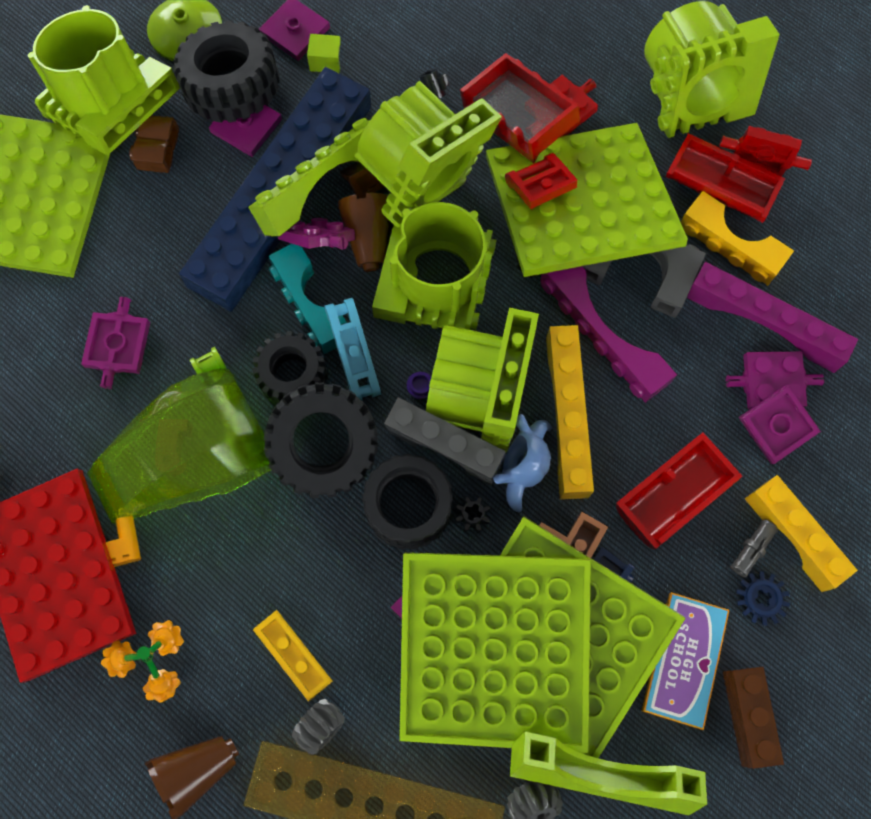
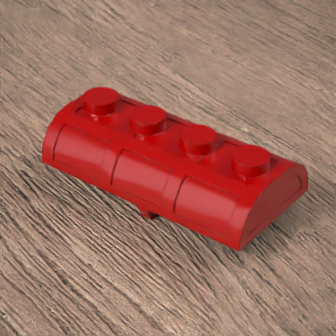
[665,133,786,223]
[615,432,743,549]

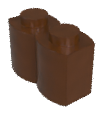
[129,115,179,173]

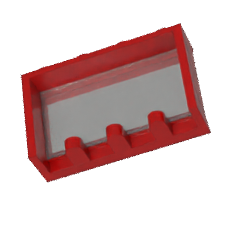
[460,53,580,163]

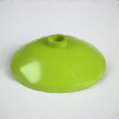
[147,0,222,61]

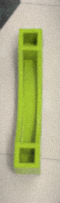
[248,118,370,236]
[510,732,707,815]

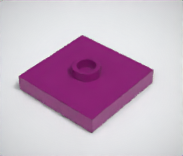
[259,0,330,61]
[209,105,282,157]
[738,385,821,464]

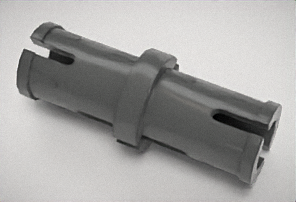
[730,520,779,578]

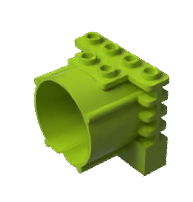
[644,1,780,138]
[28,5,180,156]
[354,81,502,228]
[372,202,497,330]
[426,308,539,453]

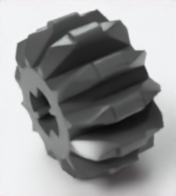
[292,699,345,755]
[507,781,563,819]

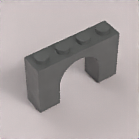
[582,244,706,318]
[384,397,505,486]

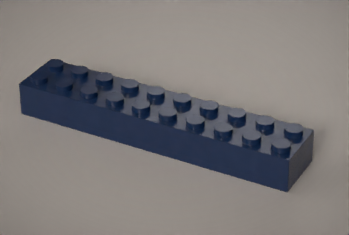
[179,67,371,312]

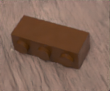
[723,667,784,769]

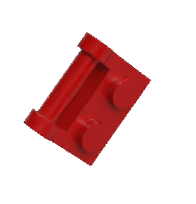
[505,153,578,209]

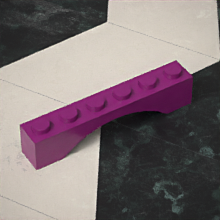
[687,262,858,373]
[540,266,677,403]

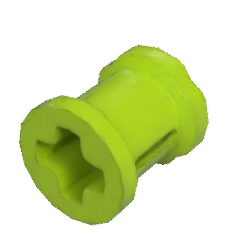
[190,346,226,381]

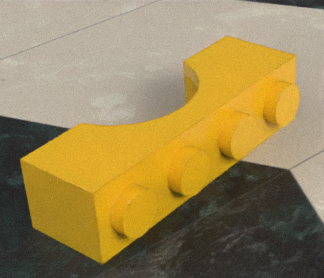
[681,191,794,286]
[745,475,858,592]

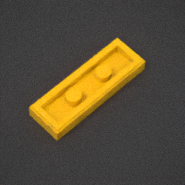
[253,610,333,702]

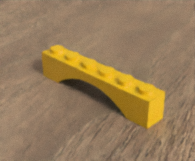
[546,325,594,500]

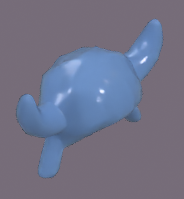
[493,414,552,512]

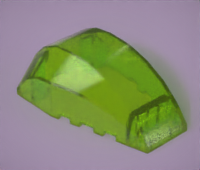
[87,369,271,524]

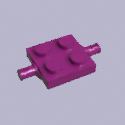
[278,218,355,250]
[81,297,150,389]
[726,351,824,409]

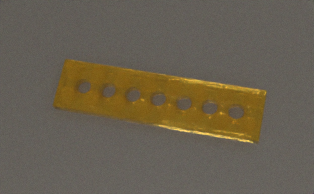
[243,741,505,819]

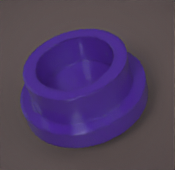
[407,372,431,400]

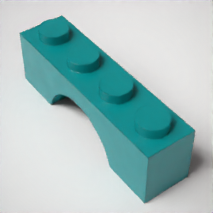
[268,244,347,354]

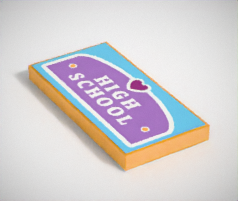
[641,592,729,730]

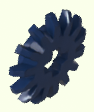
[736,571,790,626]

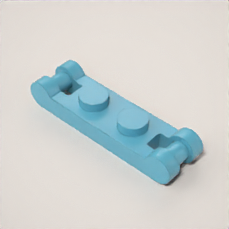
[324,298,381,400]

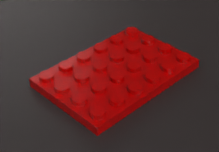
[0,468,137,683]

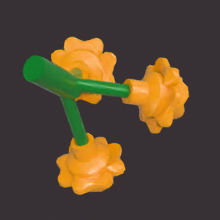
[101,620,184,703]

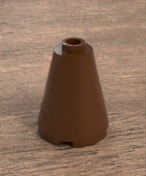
[338,193,390,272]
[145,736,239,819]

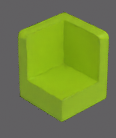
[307,34,341,73]

